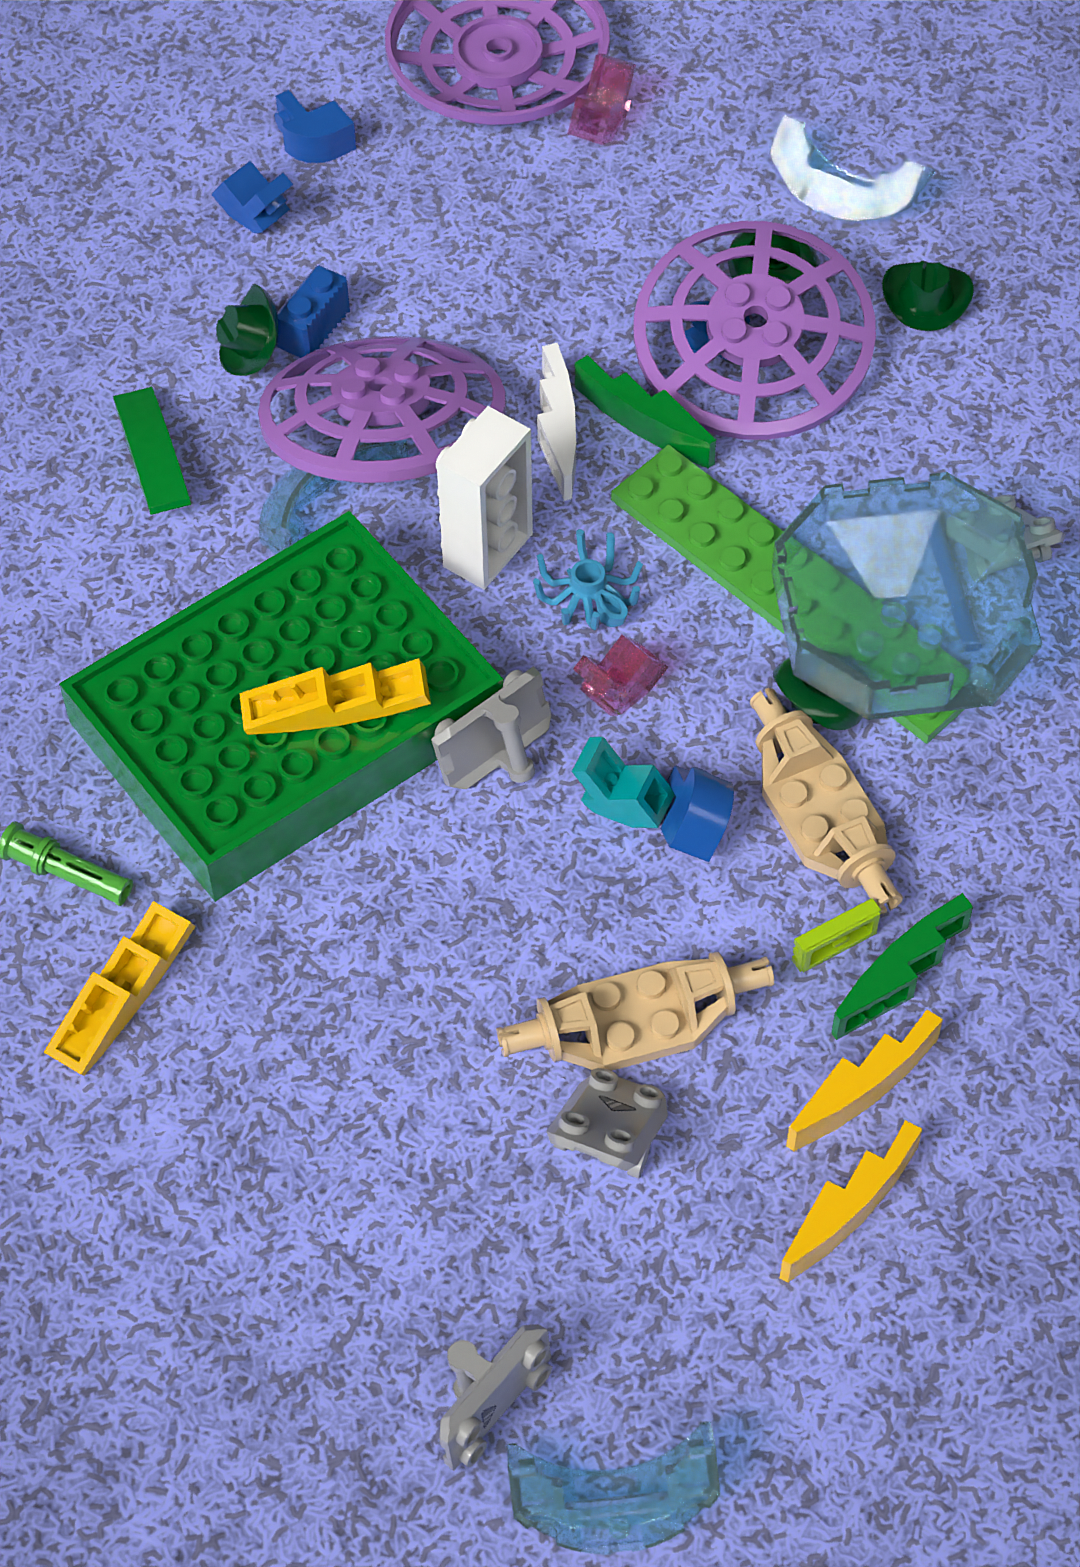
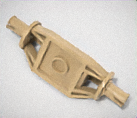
[750,688,903,914]
[496,951,774,1071]

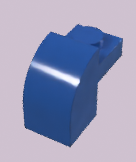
[274,89,356,163]
[211,160,293,234]
[660,765,734,862]

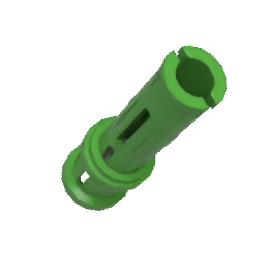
[0,821,133,906]

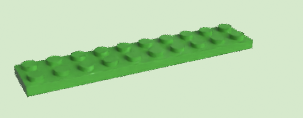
[611,445,985,744]

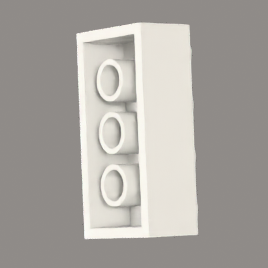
[436,406,533,590]

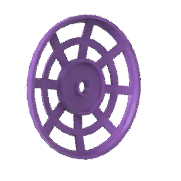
[385,0,610,125]
[634,221,876,440]
[258,336,506,483]

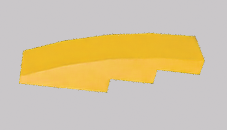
[239,658,431,735]
[44,901,196,1076]
[786,1009,943,1151]
[779,1120,923,1282]

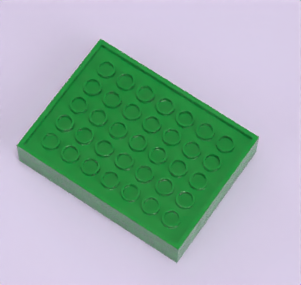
[59,510,504,902]

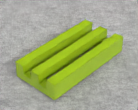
[791,898,881,973]

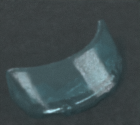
[770,115,935,221]
[259,439,408,554]
[507,1421,721,1555]

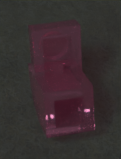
[567,53,636,145]
[573,634,668,716]

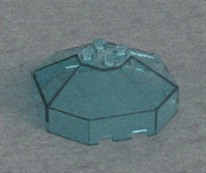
[771,472,1042,720]

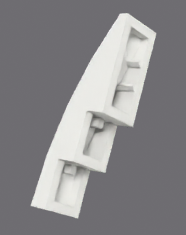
[537,343,576,501]

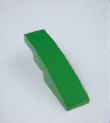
[575,355,716,469]
[113,387,191,515]
[831,893,973,1040]

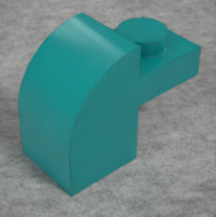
[571,736,675,828]

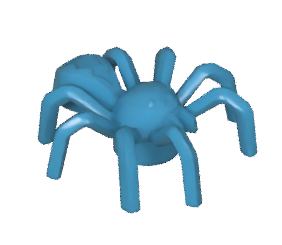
[533,529,643,631]

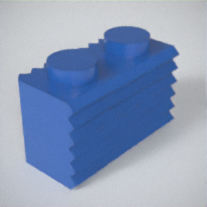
[276,265,350,358]

